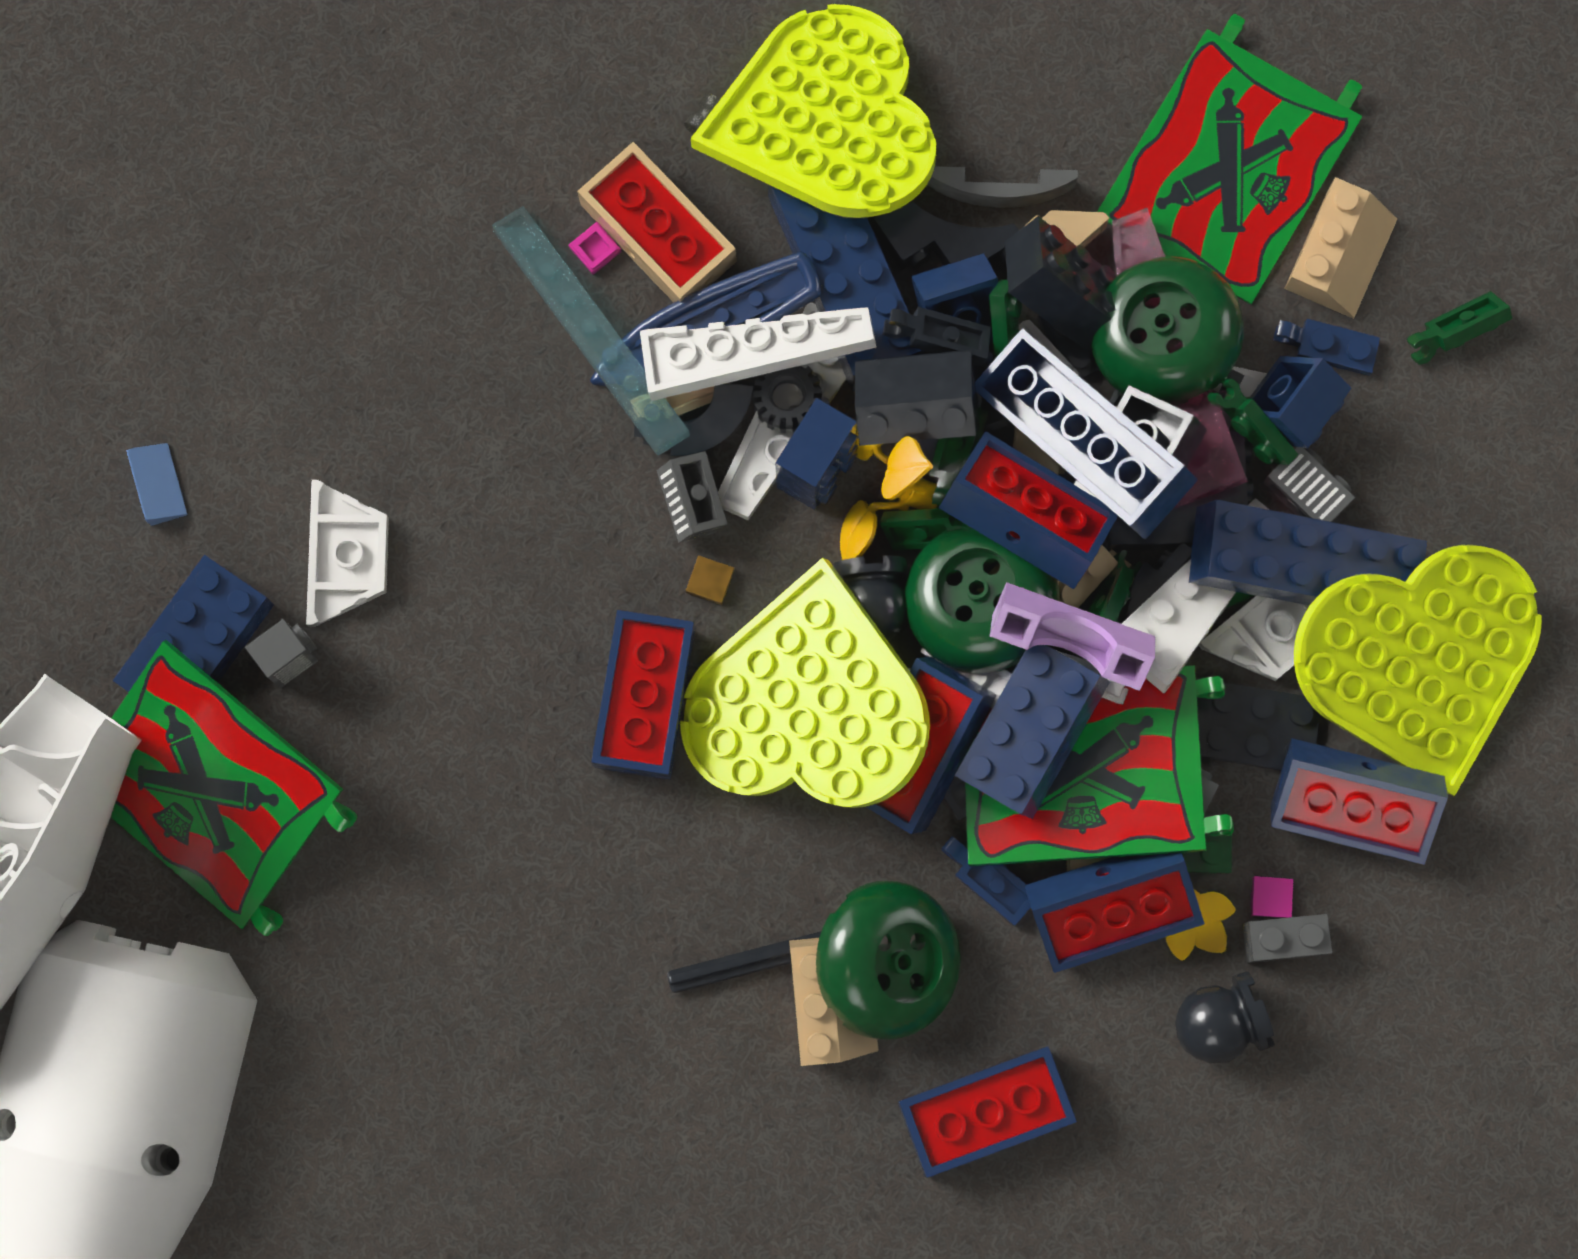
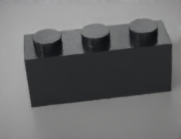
[855,350,980,446]

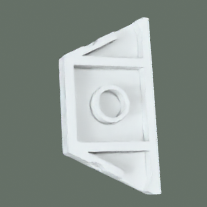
[306,480,389,627]
[1198,596,1309,681]

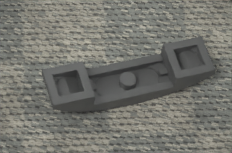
[927,166,1078,208]

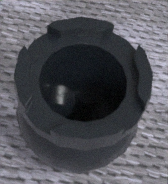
[834,556,909,644]
[1175,971,1275,1064]

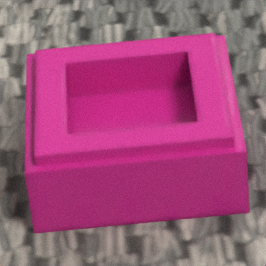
[568,222,622,275]
[1251,876,1293,918]

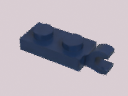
[1273,319,1380,376]
[940,836,1031,927]

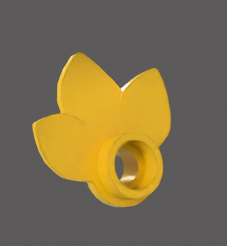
[1165,889,1236,961]

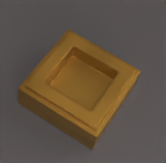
[686,555,735,605]

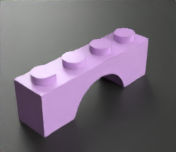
[990,582,1155,691]

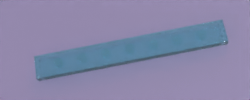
[492,206,690,456]

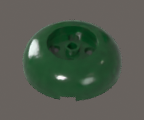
[1092,256,1244,406]
[905,529,1060,674]
[816,880,961,1040]

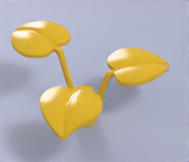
[840,430,937,560]

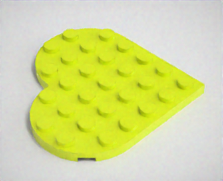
[691,4,936,218]
[1294,545,1542,796]
[680,558,930,808]

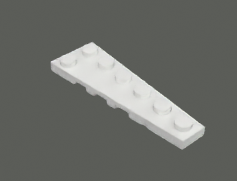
[718,302,846,520]
[640,307,876,401]
[1122,498,1269,693]

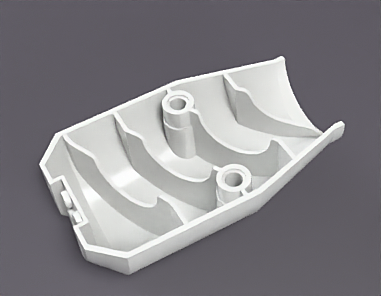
[0,674,141,1010]
[0,920,257,1259]

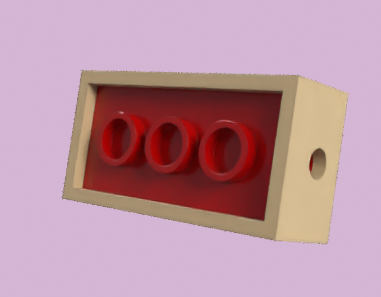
[577,142,737,303]

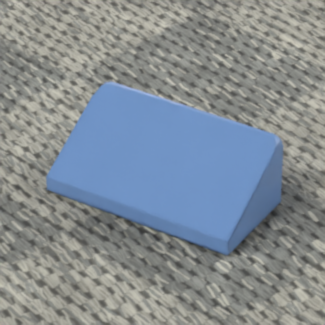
[126,443,188,526]

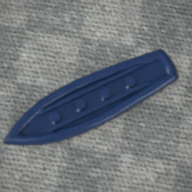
[590,251,822,387]

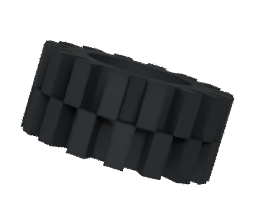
[753,365,822,433]

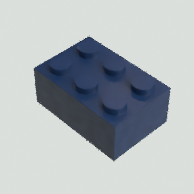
[775,398,859,510]

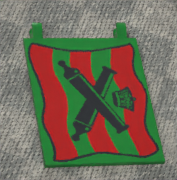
[1097,14,1362,305]
[111,640,357,936]
[964,665,1234,866]

